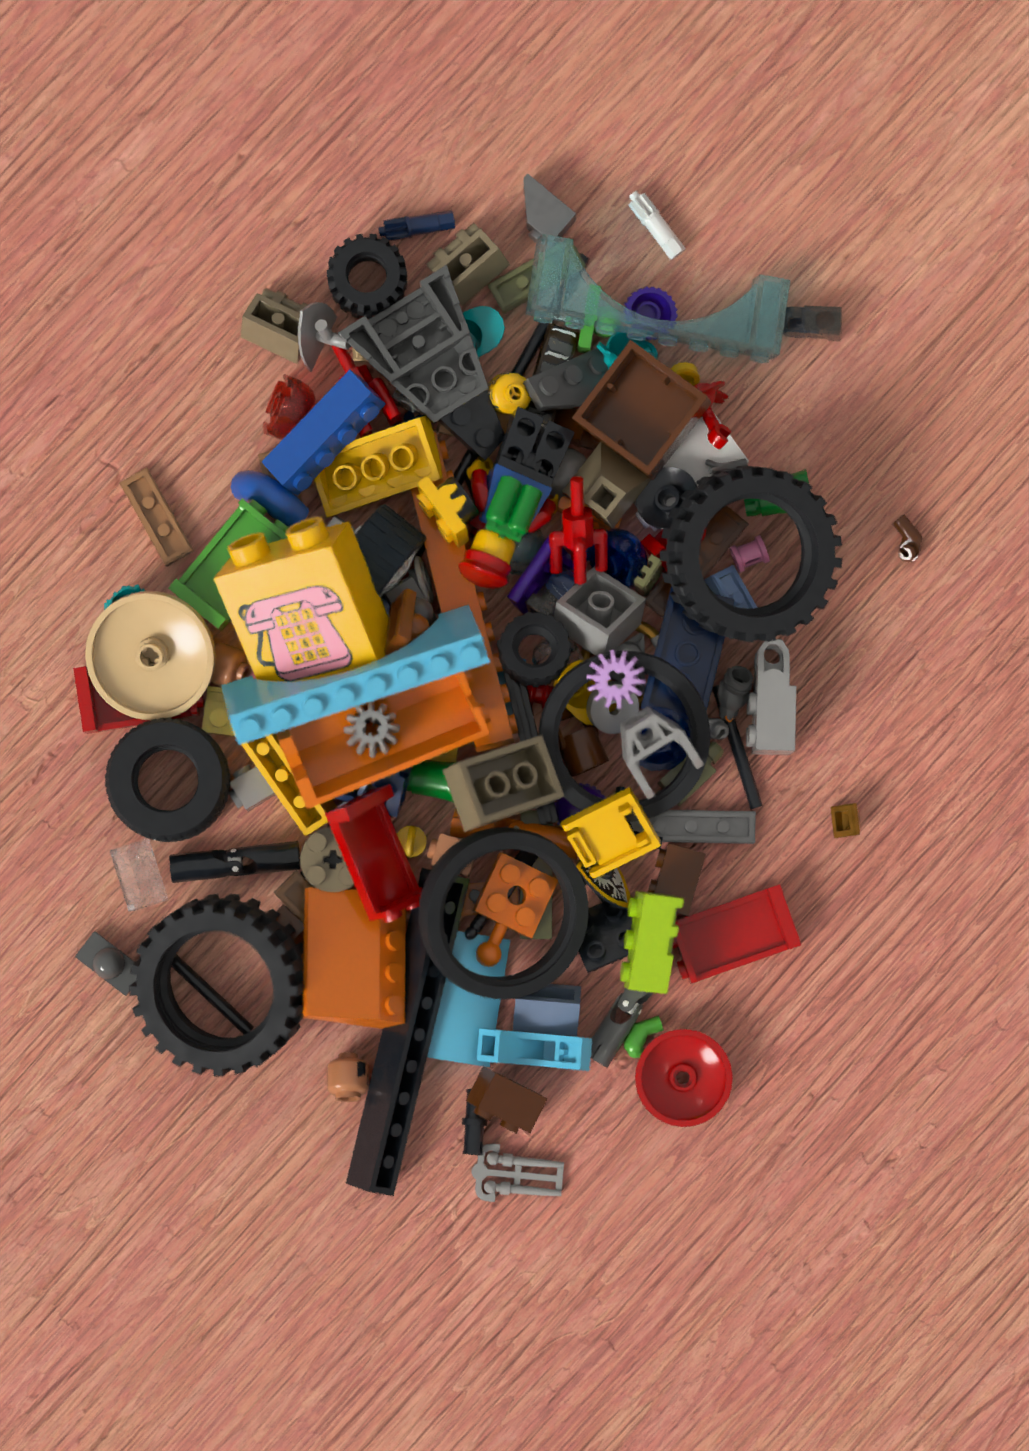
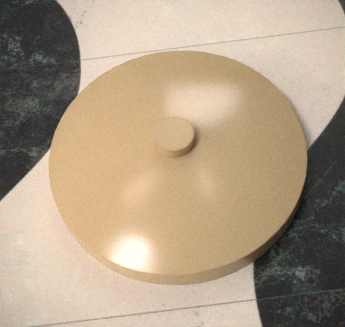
[85,591,216,720]

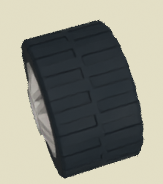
[354,504,426,599]

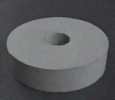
[586,681,639,734]

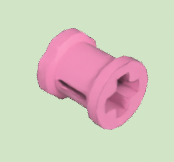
[730,535,770,573]

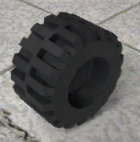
[327,234,408,320]

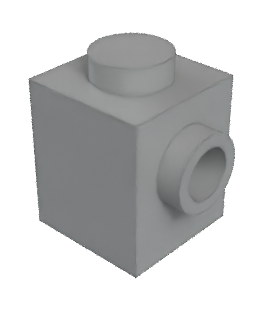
[229,765,276,812]

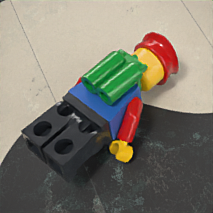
[458,407,575,589]

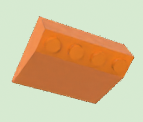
[303,888,406,1029]

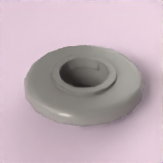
[408,556,434,604]

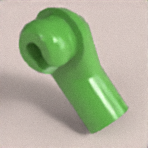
[624,1015,664,1058]

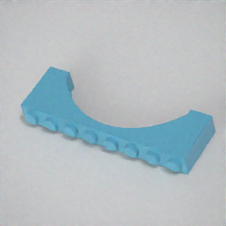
[221,605,490,745]

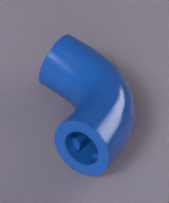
[231,470,309,528]

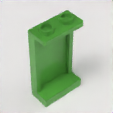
[168,499,288,631]

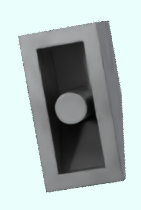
[523,173,576,249]

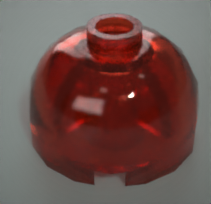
[263,374,317,440]

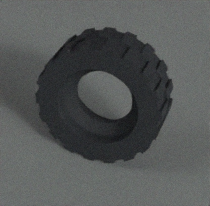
[499,612,571,687]

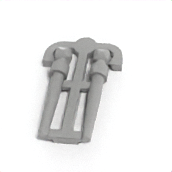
[471,1143,564,1202]

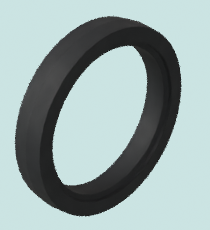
[539,650,710,822]
[419,827,589,999]

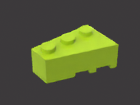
[620,891,684,994]

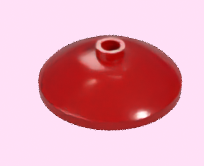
[635,1029,733,1127]

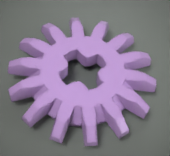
[586,650,646,709]

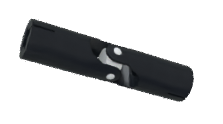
[169,841,301,883]

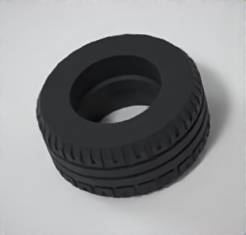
[105,718,231,842]

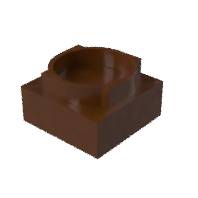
[572,340,711,480]

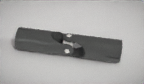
[591,957,674,1068]

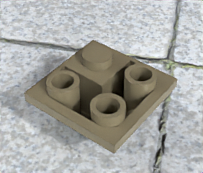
[562,442,651,529]

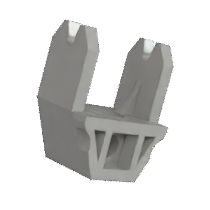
[620,706,704,799]

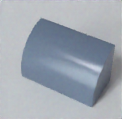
[513,984,581,1036]

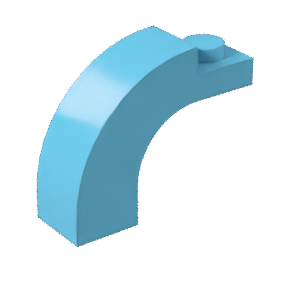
[476,1028,592,1071]

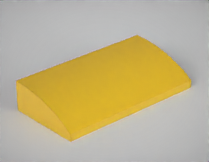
[314,416,442,518]

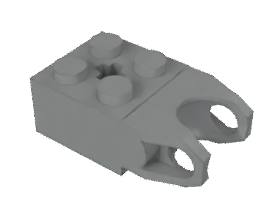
[746,639,796,755]

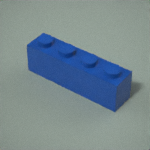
[261,370,386,496]

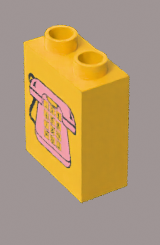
[214,517,388,682]

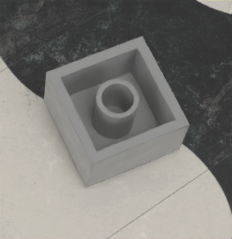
[554,566,646,655]

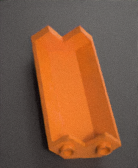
[276,670,491,809]

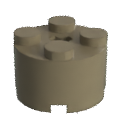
[300,827,355,892]

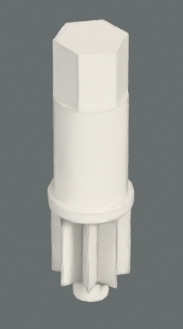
[629,191,686,260]

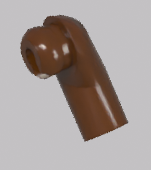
[892,514,922,562]

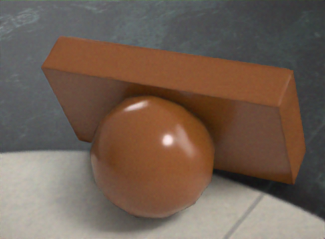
[384,588,430,655]

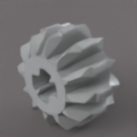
[344,701,400,758]

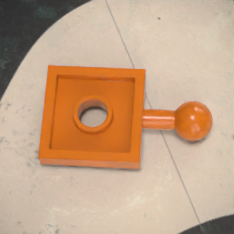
[472,852,558,967]

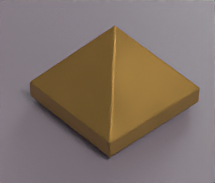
[830,803,860,838]

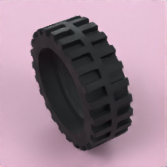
[660,466,842,642]
[129,894,304,1076]

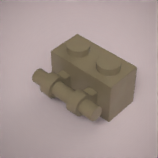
[426,223,510,306]
[241,288,308,364]

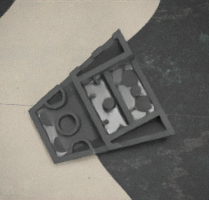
[338,265,489,424]

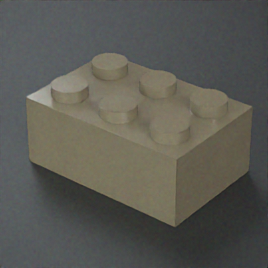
[443,735,564,832]

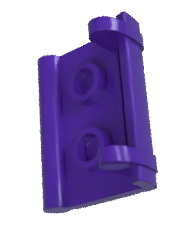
[507,534,574,616]

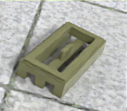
[634,554,663,597]

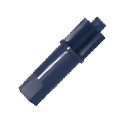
[378,210,455,241]

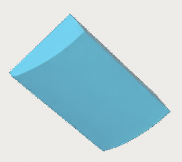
[427,931,510,1067]

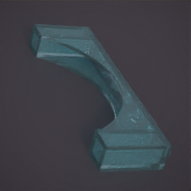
[525,234,790,363]

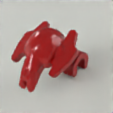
[693,381,731,450]

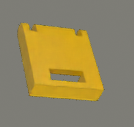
[561,787,661,879]

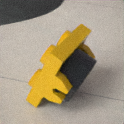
[417,476,480,548]

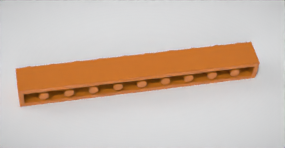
[411,432,519,752]

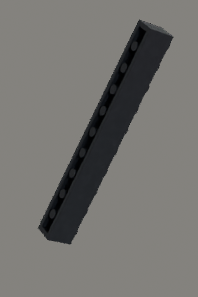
[346,868,470,1196]

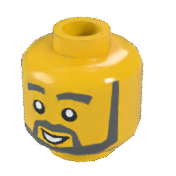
[487,373,531,414]

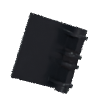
[578,901,632,973]

